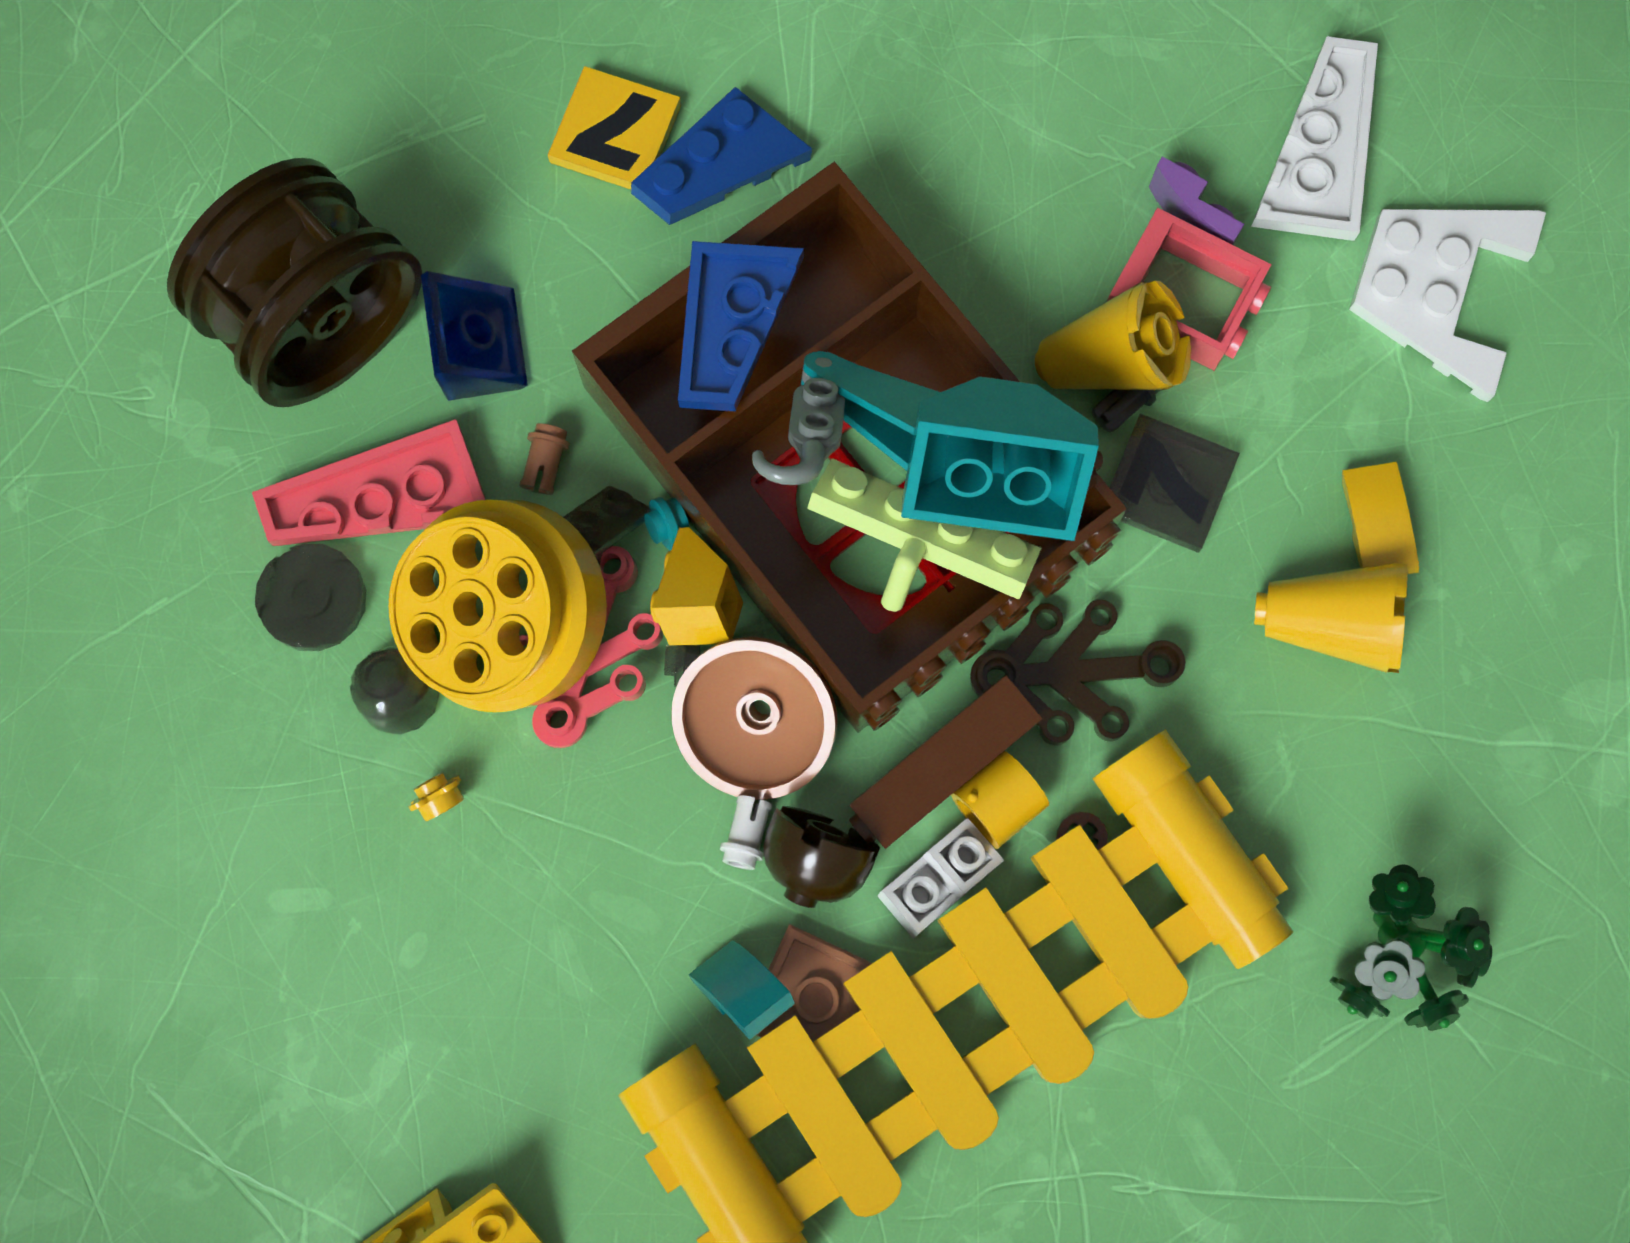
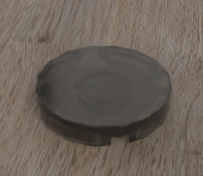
[255,544,367,651]

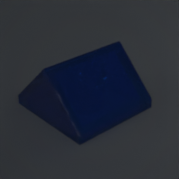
[421,271,528,401]

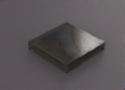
[1109,413,1240,553]

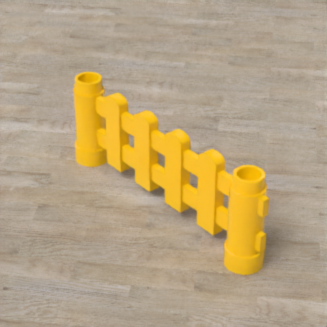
[618,729,1294,1243]

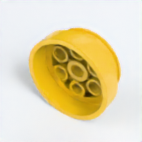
[389,500,607,712]

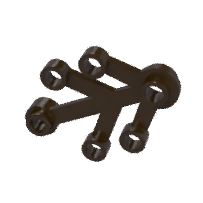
[970,599,1186,746]

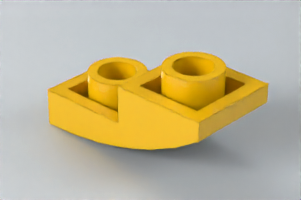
[1342,461,1419,574]

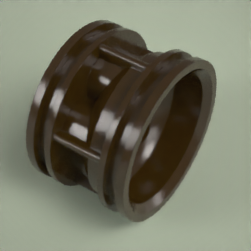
[167,158,422,407]

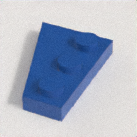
[678,241,804,411]

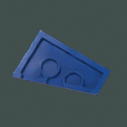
[631,87,813,225]

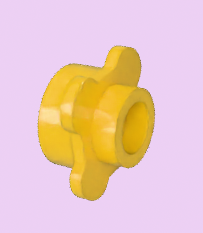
[408,773,464,821]

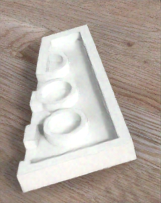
[1251,36,1378,241]

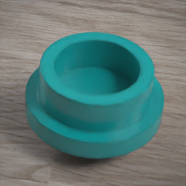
[644,497,690,550]

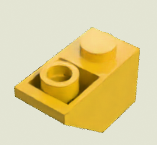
[650,527,743,646]

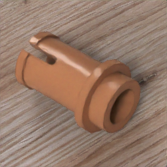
[519,423,570,495]

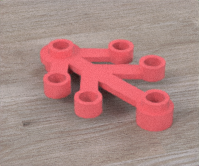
[519,546,663,748]

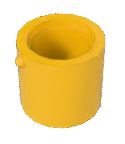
[951,751,1049,849]

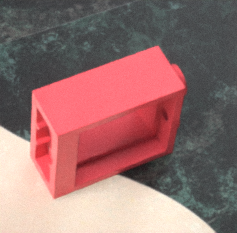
[1107,207,1272,371]

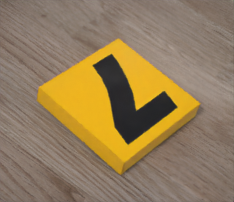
[548,66,681,190]

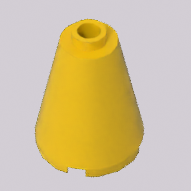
[1035,280,1191,390]
[1254,563,1408,673]

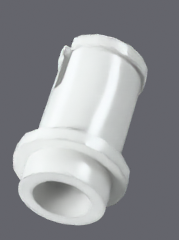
[720,795,772,870]

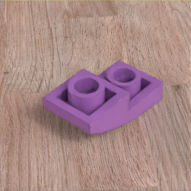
[1149,156,1244,245]

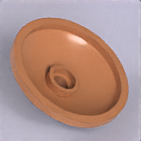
[671,637,837,800]

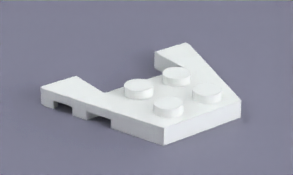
[1349,209,1546,402]

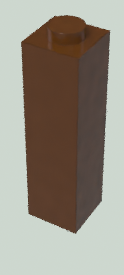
[849,675,1043,849]

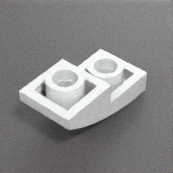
[877,818,1004,939]

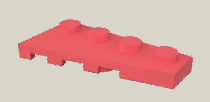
[252,419,486,546]

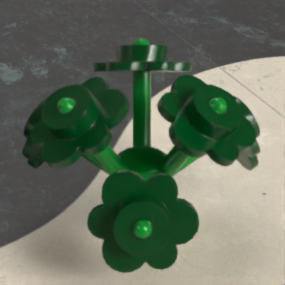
[1329,864,1493,1031]

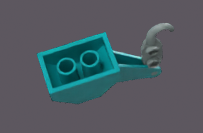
[752,351,1099,541]

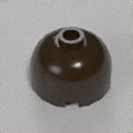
[763,806,880,908]

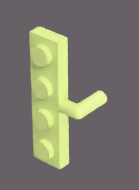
[807,459,1042,612]

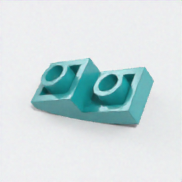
[688,940,795,1040]

